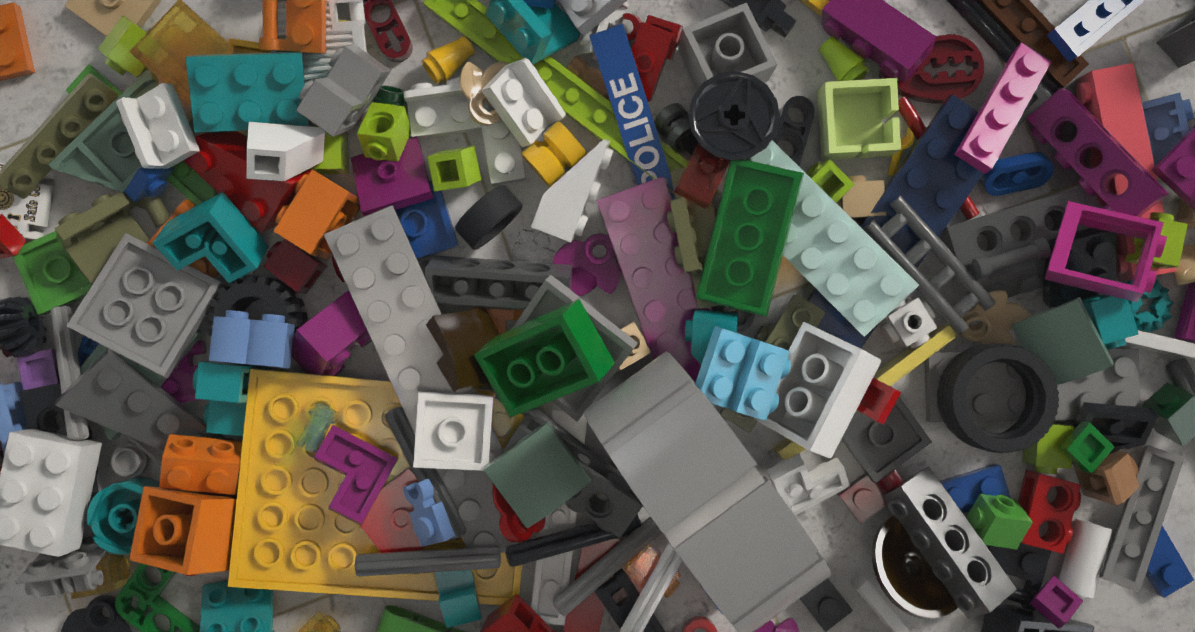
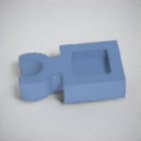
[403,478,455,547]

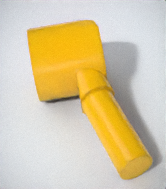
[887,127,914,176]

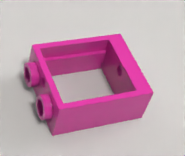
[1045,201,1167,302]

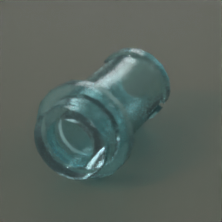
[296,403,337,453]

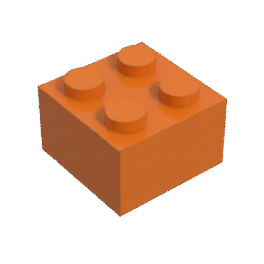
[273,169,361,260]

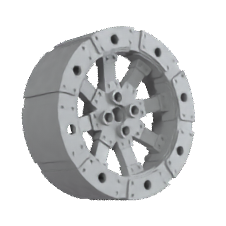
[583,351,832,632]

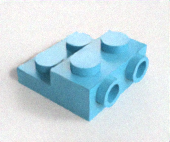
[695,326,791,421]

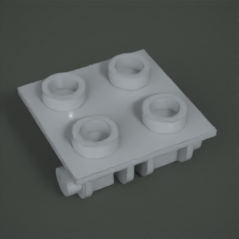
[15,535,107,598]

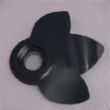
[61,595,132,632]

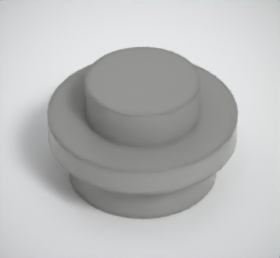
[111,443,148,478]

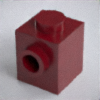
[263,238,328,294]

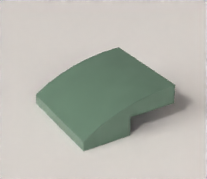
[1011,297,1114,385]
[483,421,591,529]

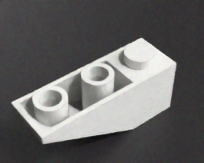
[531,139,614,242]

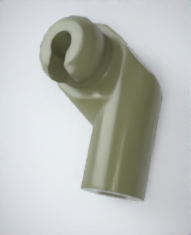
[123,193,170,227]

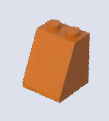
[129,486,237,575]

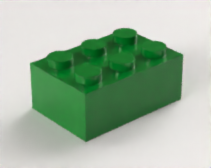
[474,299,615,418]

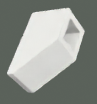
[246,122,325,181]

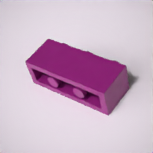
[821,0,936,83]

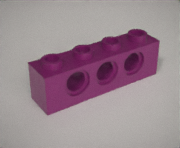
[1027,88,1169,217]

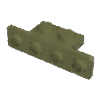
[0,74,118,199]
[667,163,719,309]
[720,294,825,433]

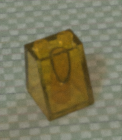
[129,0,242,105]

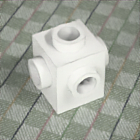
[880,297,937,349]

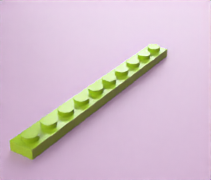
[423,0,719,199]

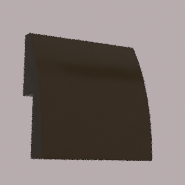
[426,308,498,393]

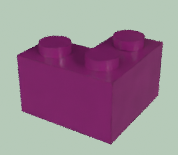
[291,290,372,376]

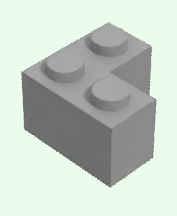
[296,45,391,137]

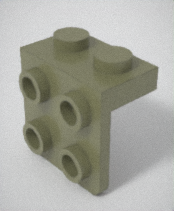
[54,192,150,286]

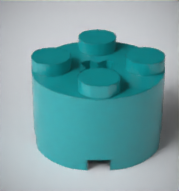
[87,477,160,555]

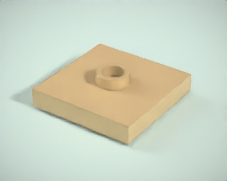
[65,0,162,37]

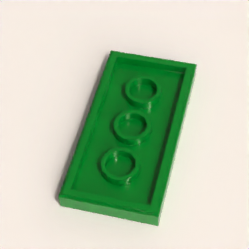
[695,159,804,317]

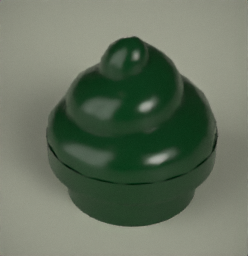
[372,85,407,109]

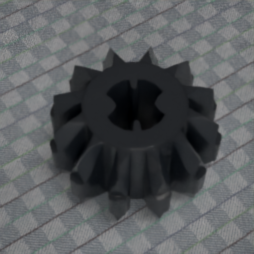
[0,296,47,357]

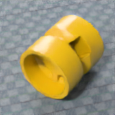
[521,121,587,187]

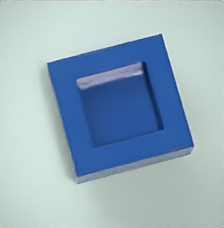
[124,167,174,202]

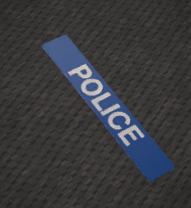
[589,24,676,200]

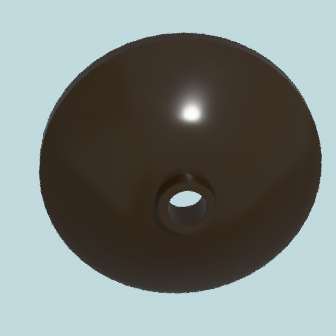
[872,516,958,619]

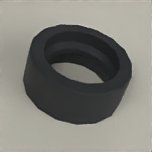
[455,185,523,250]

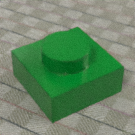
[1059,421,1114,474]

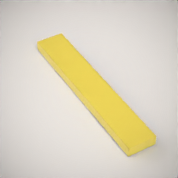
[772,325,957,460]

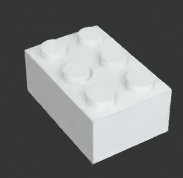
[754,322,882,459]
[0,429,102,557]

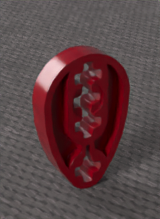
[879,34,984,104]

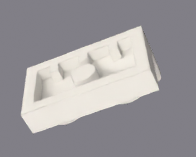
[481,58,566,147]
[403,78,482,139]
[116,83,200,169]

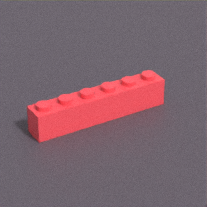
[1076,63,1176,281]

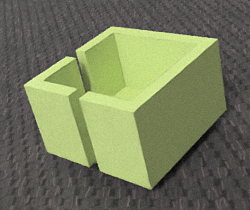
[816,78,901,160]

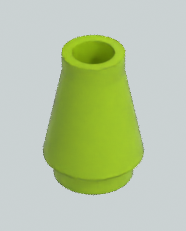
[818,36,869,81]

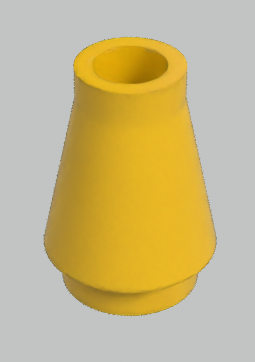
[421,36,475,84]

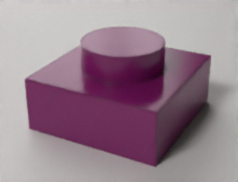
[1029,575,1083,629]

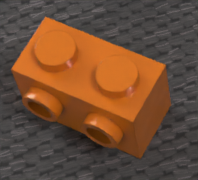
[159,434,243,495]

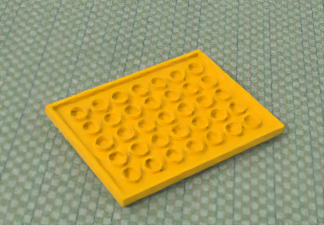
[228,369,525,605]

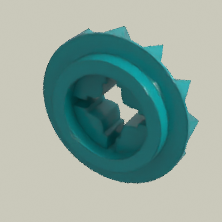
[1125,279,1175,333]

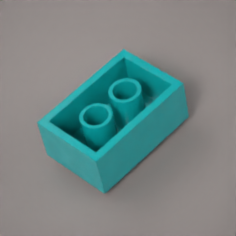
[185,52,309,133]

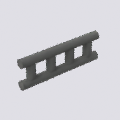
[863,195,996,335]

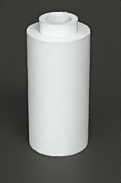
[1059,518,1113,603]

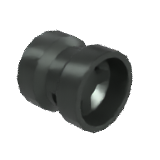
[654,103,698,153]

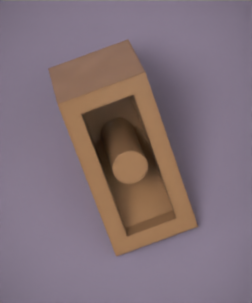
[1073,450,1140,506]

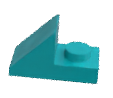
[434,570,482,628]

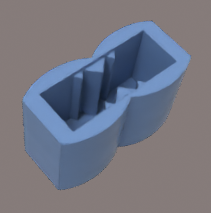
[209,310,295,368]

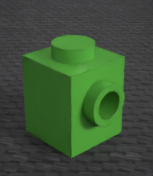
[966,494,1033,550]

